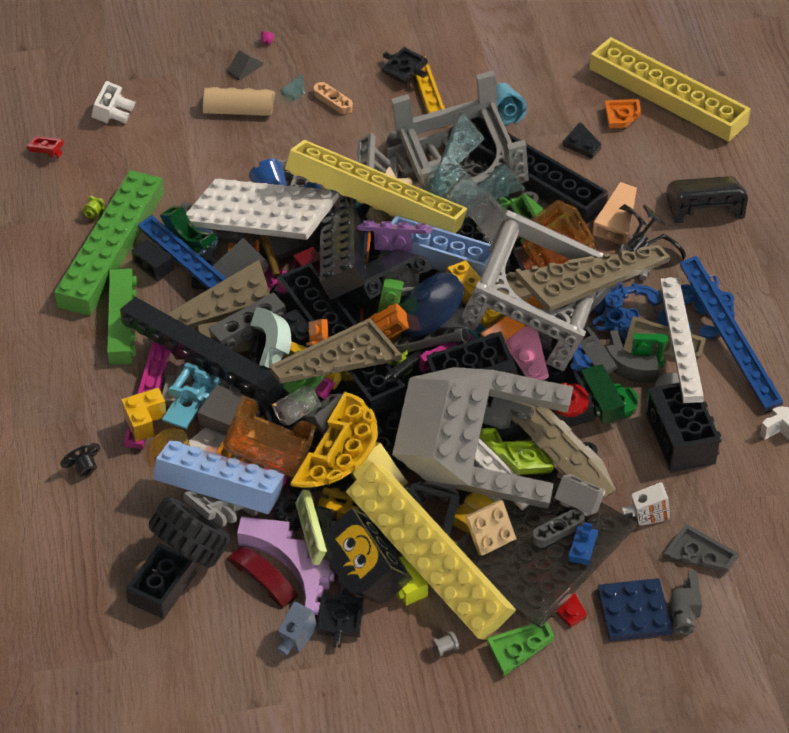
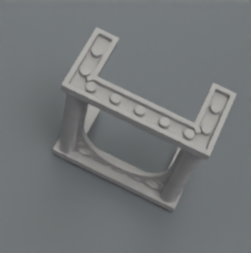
[391,70,528,202]
[458,210,604,371]

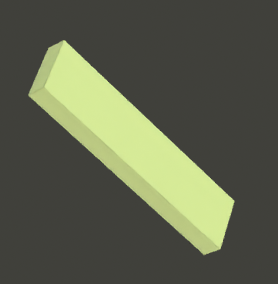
[296,489,327,565]

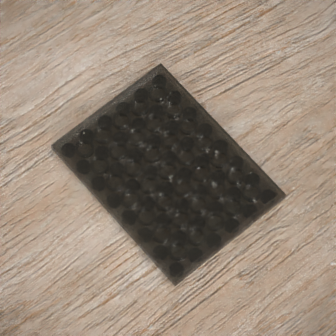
[456,473,637,628]

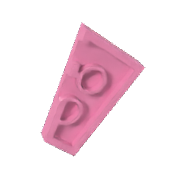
[505,326,549,380]

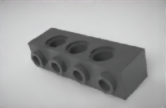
[208,292,287,350]

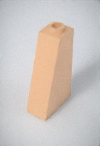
[593,182,637,245]

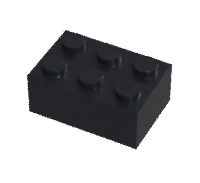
[126,543,197,619]

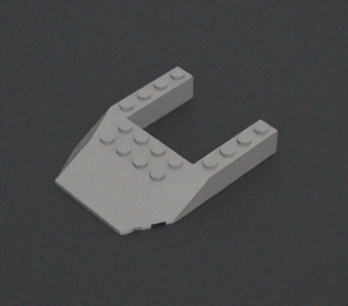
[392,367,573,509]

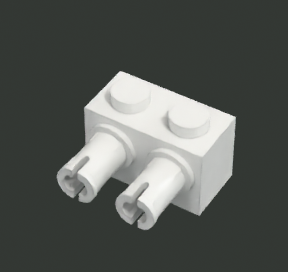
[91,81,135,124]

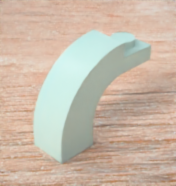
[250,307,291,370]

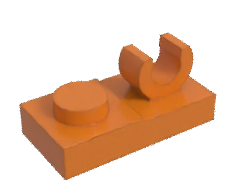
[306,319,328,346]

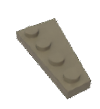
[623,316,706,357]

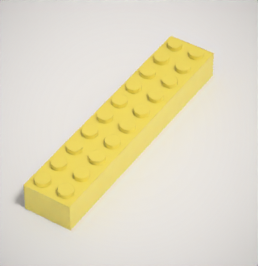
[589,37,751,142]
[285,140,468,233]
[346,462,516,640]

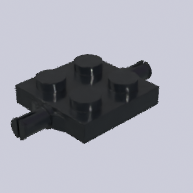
[381,47,428,84]
[317,584,364,648]

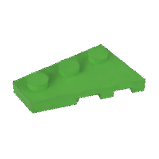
[487,619,555,677]

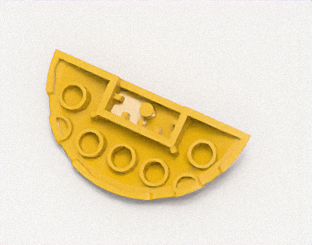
[291,392,378,487]

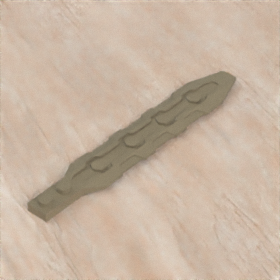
[505,399,616,499]

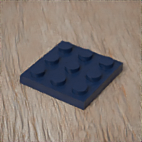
[597,578,673,641]

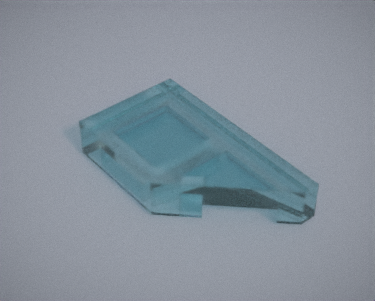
[281,74,305,102]

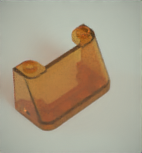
[223,395,316,476]

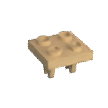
[465,500,516,556]

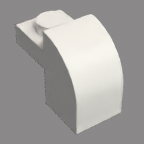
[760,407,789,440]

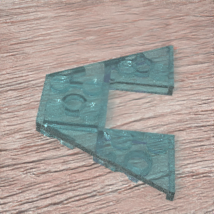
[430,111,525,209]

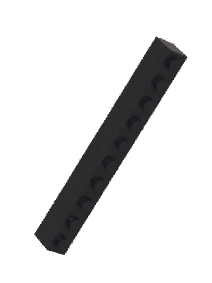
[120,297,284,405]

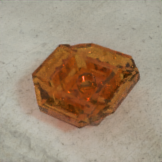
[523,200,595,268]

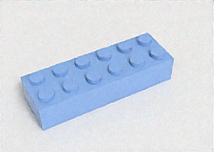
[380,215,491,277]
[153,440,284,514]

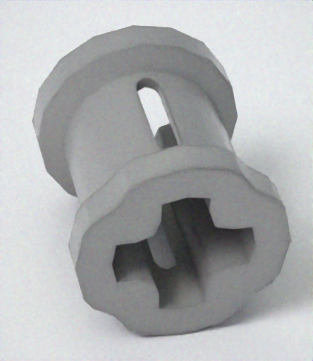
[431,631,459,657]

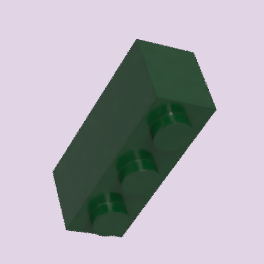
[580,364,625,424]

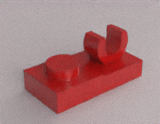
[26,136,64,159]

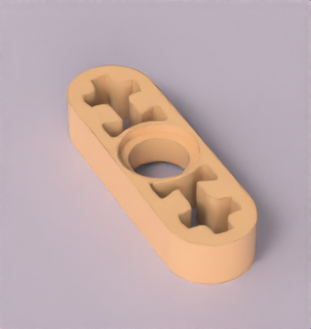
[314,82,353,115]

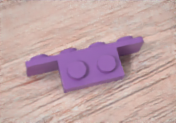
[357,220,433,252]

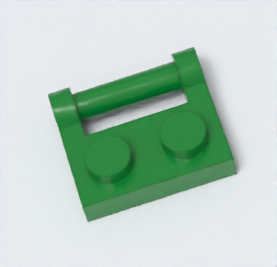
[631,333,668,368]

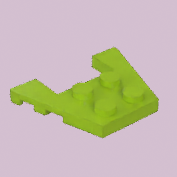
[479,428,554,475]

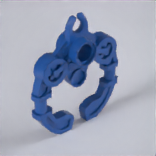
[681,274,735,340]
[592,283,668,344]

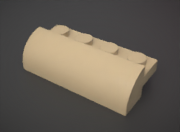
[203,87,275,116]

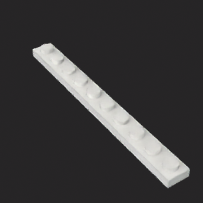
[660,277,704,403]

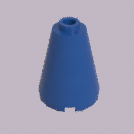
[249,158,287,186]

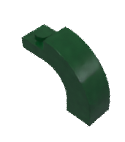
[160,206,217,254]

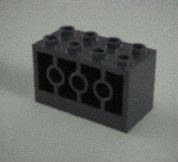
[426,331,517,400]
[645,383,722,473]

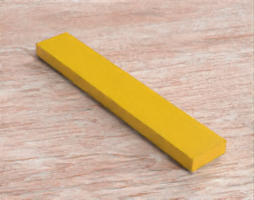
[414,56,449,127]

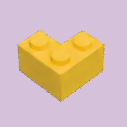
[121,388,166,442]

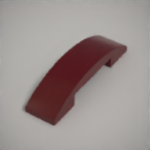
[227,546,298,608]

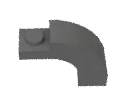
[606,330,660,383]

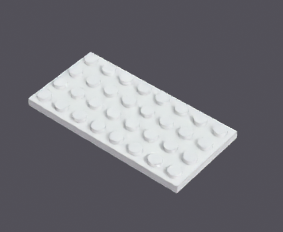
[186,179,340,240]

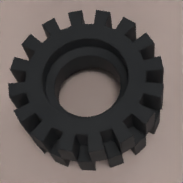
[275,493,302,531]

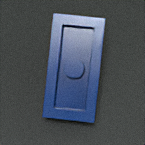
[568,522,598,565]

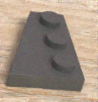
[664,524,739,573]

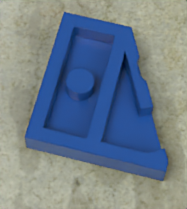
[570,344,592,372]

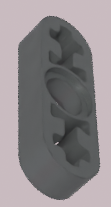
[532,509,585,547]

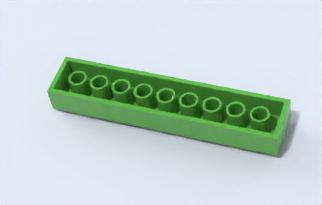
[54,170,164,316]

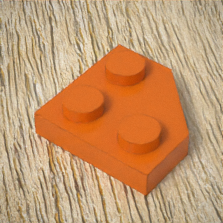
[604,99,641,129]

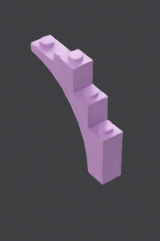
[237,517,335,616]

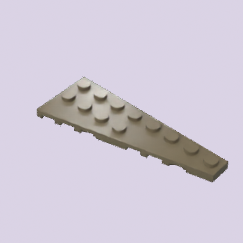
[514,245,670,312]

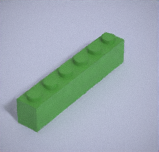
[108,269,137,365]

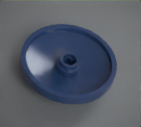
[400,273,464,337]

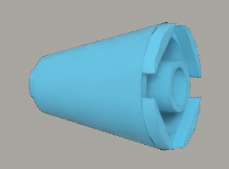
[496,83,527,125]

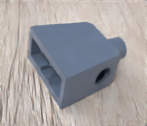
[276,601,318,656]

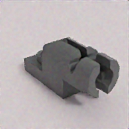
[483,397,535,429]
[670,570,702,635]

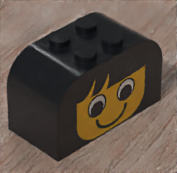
[324,508,413,603]

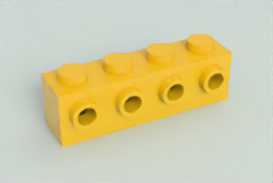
[446,260,504,329]

